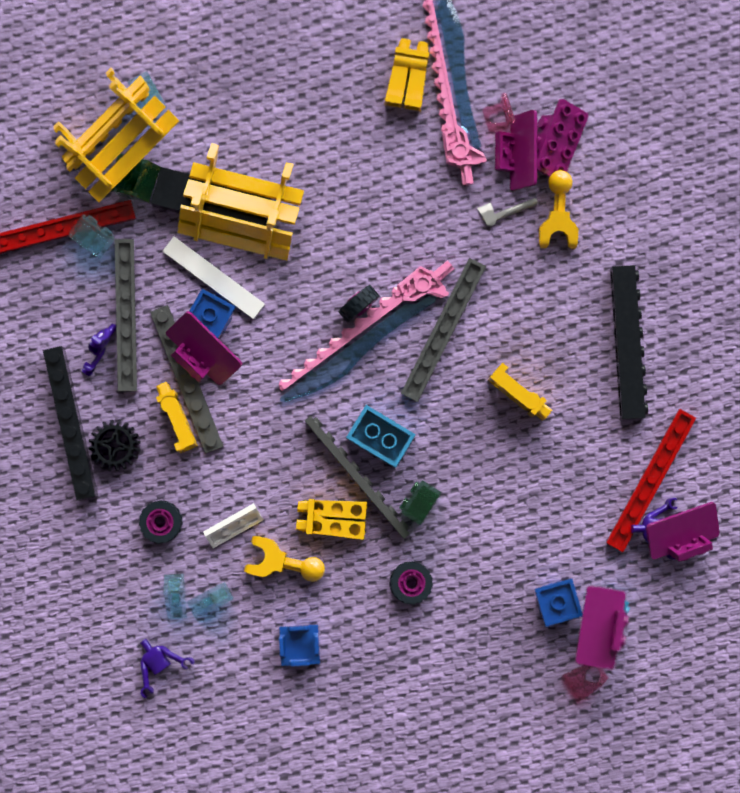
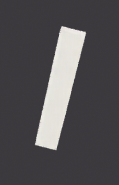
[163,237,265,320]

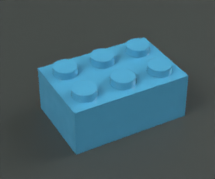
[346,405,416,469]

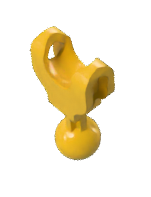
[539,170,579,249]
[244,536,325,582]

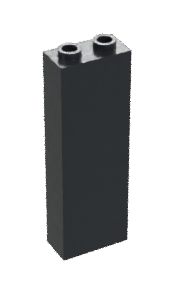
[151,167,272,226]

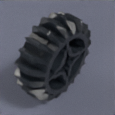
[88,420,141,471]

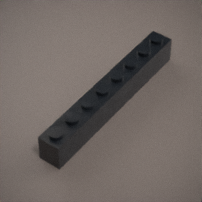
[610,265,648,420]
[43,346,99,501]

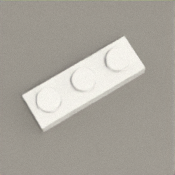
[204,503,263,548]

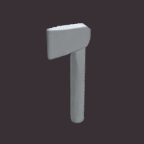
[477,198,538,227]

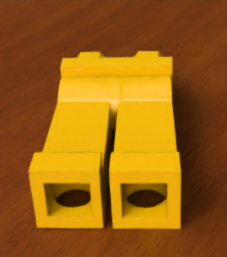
[385,38,430,111]
[487,363,552,421]
[156,382,198,454]
[296,499,367,540]

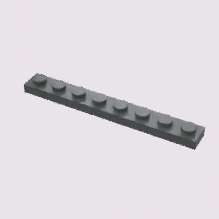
[114,239,137,392]
[401,258,486,402]
[150,305,224,454]
[305,416,410,539]

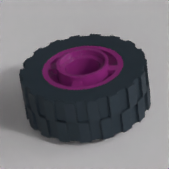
[338,284,380,323]
[139,500,183,543]
[389,562,433,605]

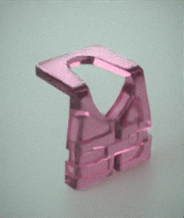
[483,93,515,132]
[561,665,608,702]

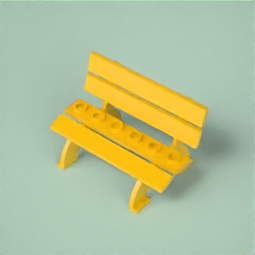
[53,68,179,202]
[177,143,304,261]

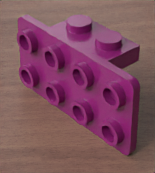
[537,99,588,177]
[495,110,538,191]
[166,311,242,385]
[646,502,720,562]
[575,586,629,670]

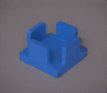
[190,289,236,339]
[534,578,583,627]
[279,625,320,666]

